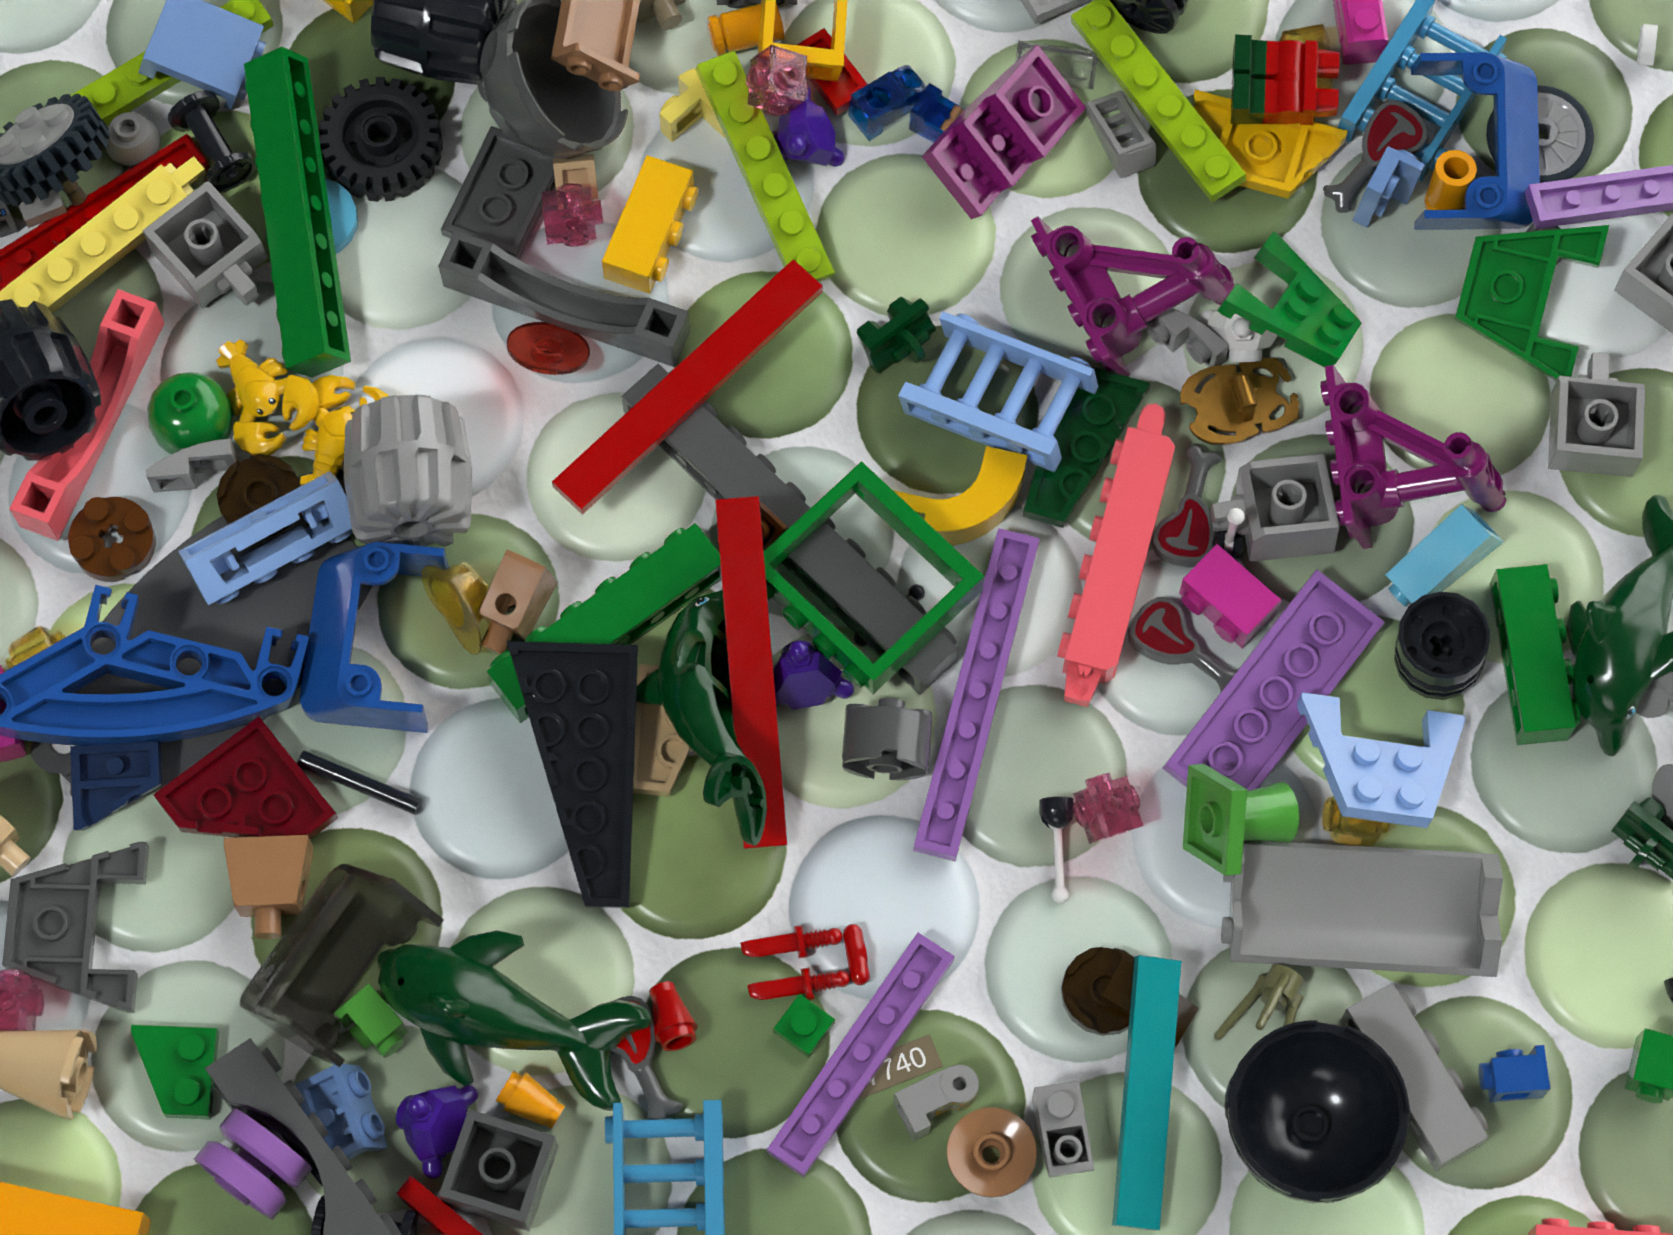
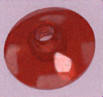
[506,322,590,375]

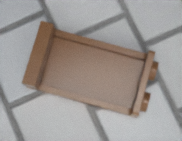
[551,0,640,92]

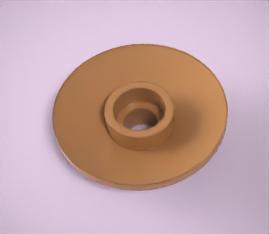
[947,1107,1037,1198]

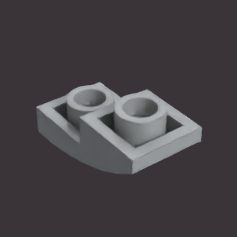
[1145,308,1229,367]

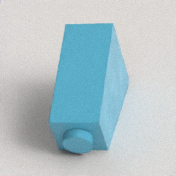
[1385,504,1504,607]

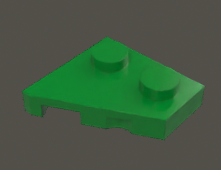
[131,1025,219,1120]

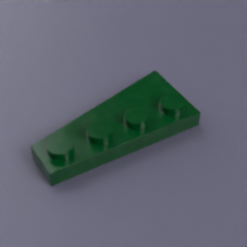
[1022,367,1150,528]

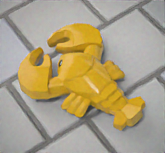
[216,339,320,456]
[300,375,389,486]

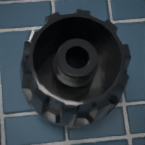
[371,0,517,85]
[0,299,101,461]

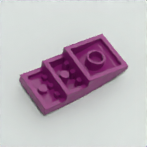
[921,45,1086,220]

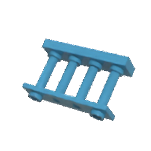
[1338,0,1507,182]
[605,1100,725,1235]

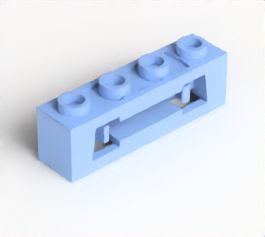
[178,471,353,605]

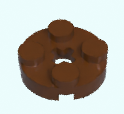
[68,497,156,582]

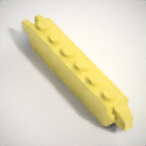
[0,156,205,313]

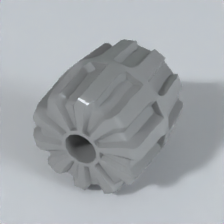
[344,394,472,547]

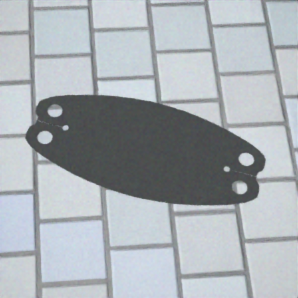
[31,470,373,799]

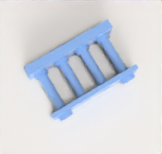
[898,311,1098,472]

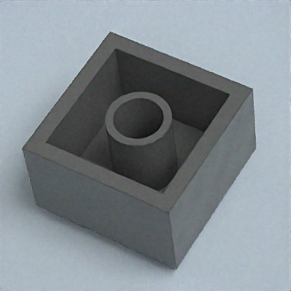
[439,1109,559,1232]

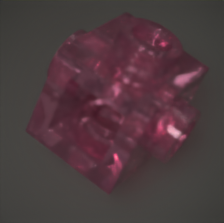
[746,45,808,116]
[542,183,603,247]
[1073,772,1143,844]
[0,970,44,1031]

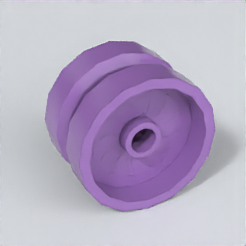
[194,1108,312,1220]

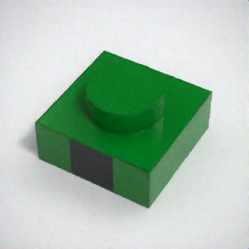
[773,993,835,1058]

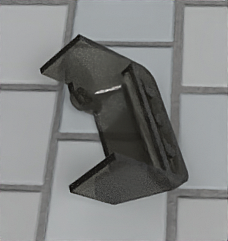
[240,864,444,1067]

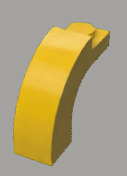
[893,446,1028,546]

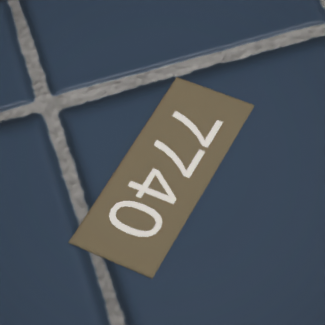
[860,1034,943,1099]

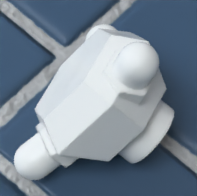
[1199,310,1278,362]

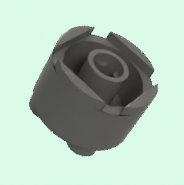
[842,698,932,780]

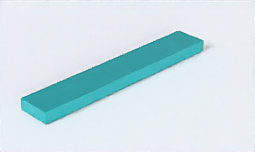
[1112,955,1182,1231]

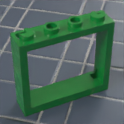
[764,461,984,695]

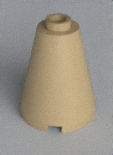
[0,1029,97,1120]

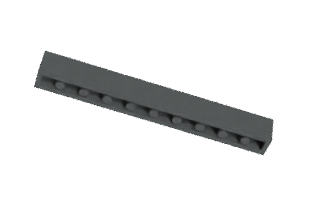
[621,363,958,695]

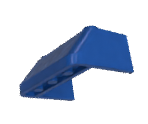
[1411,52,1540,230]
[300,542,449,733]

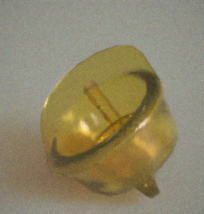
[421,562,489,655]

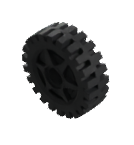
[319,77,443,202]

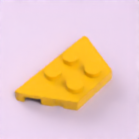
[1192,89,1348,199]

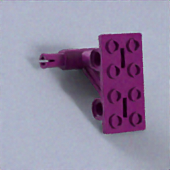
[1031,216,1235,377]
[1320,365,1506,549]

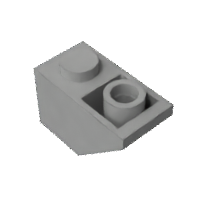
[1032,1081,1094,1178]

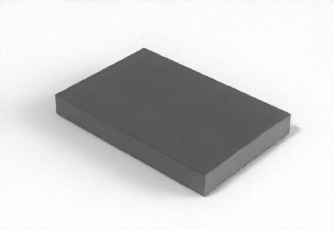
[441,126,555,260]

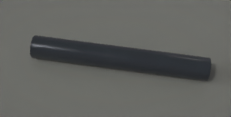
[297,750,423,815]

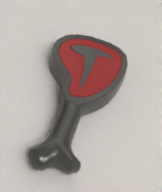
[610,996,682,1120]

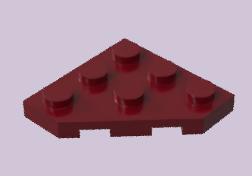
[153,716,338,839]

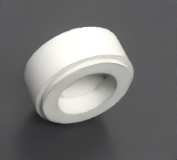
[1637,24,1658,66]

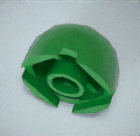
[147,372,233,454]

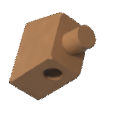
[479,549,558,655]
[224,835,313,939]

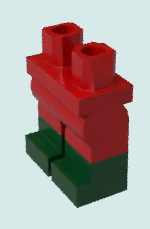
[1230,34,1340,125]

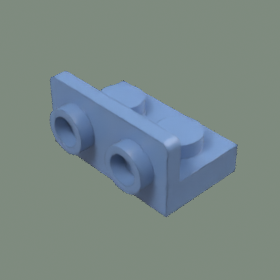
[1352,146,1425,228]
[295,1063,387,1160]

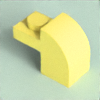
[659,68,725,142]

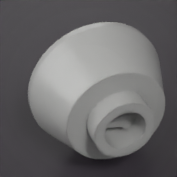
[106,112,161,166]

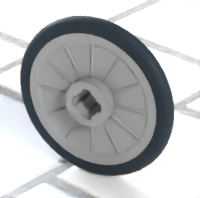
[1486,85,1594,183]

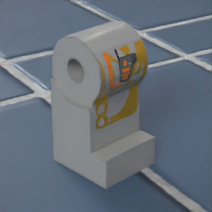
[893,1064,979,1142]

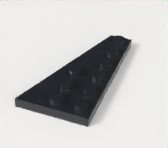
[507,641,638,908]

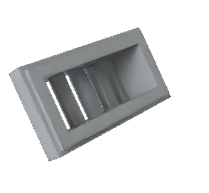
[1084,90,1156,178]

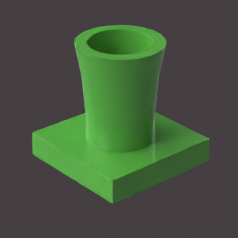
[1183,764,1299,876]

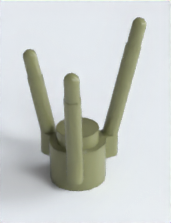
[1214,964,1304,1040]

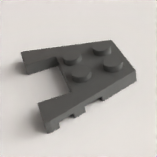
[2,842,149,1013]

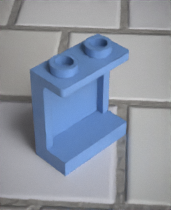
[138,0,266,109]

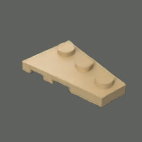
[633,664,691,797]

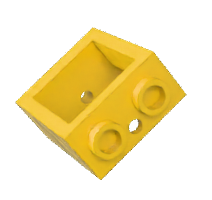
[756,0,848,81]

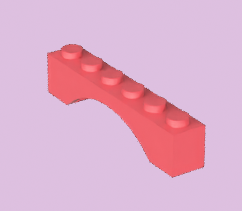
[9,289,165,541]

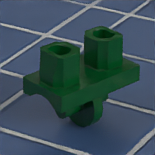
[856,297,936,374]
[1611,797,1673,879]

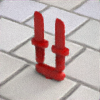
[740,924,870,1001]

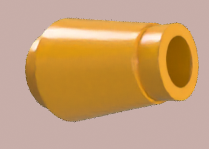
[496,1070,565,1129]

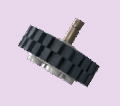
[0,93,110,206]

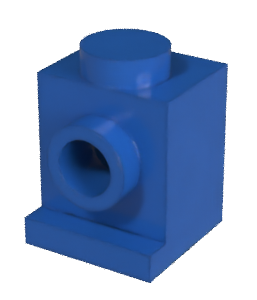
[1478,1045,1551,1103]

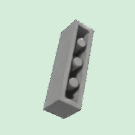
[1341,983,1489,1172]

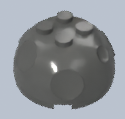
[478,0,628,159]

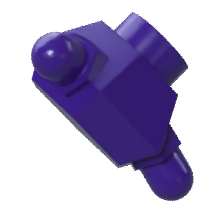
[772,82,845,167]
[773,640,854,710]
[396,1085,478,1179]

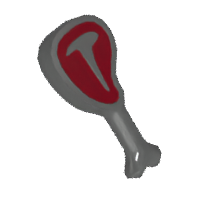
[1323,100,1428,213]
[1152,443,1221,567]
[1128,597,1238,692]

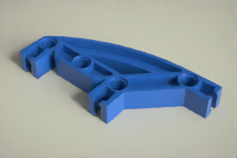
[0,584,309,746]

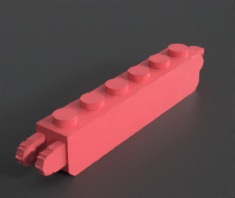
[1057,403,1175,707]

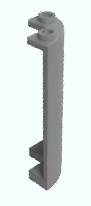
[1221,841,1503,977]

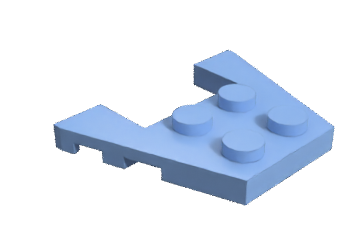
[1297,692,1465,828]

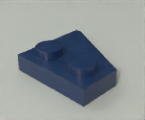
[70,741,162,831]

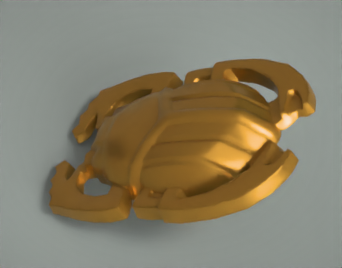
[1180,358,1300,445]

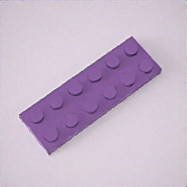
[1162,569,1385,791]

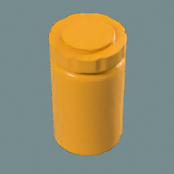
[707,3,785,56]
[1424,150,1477,210]

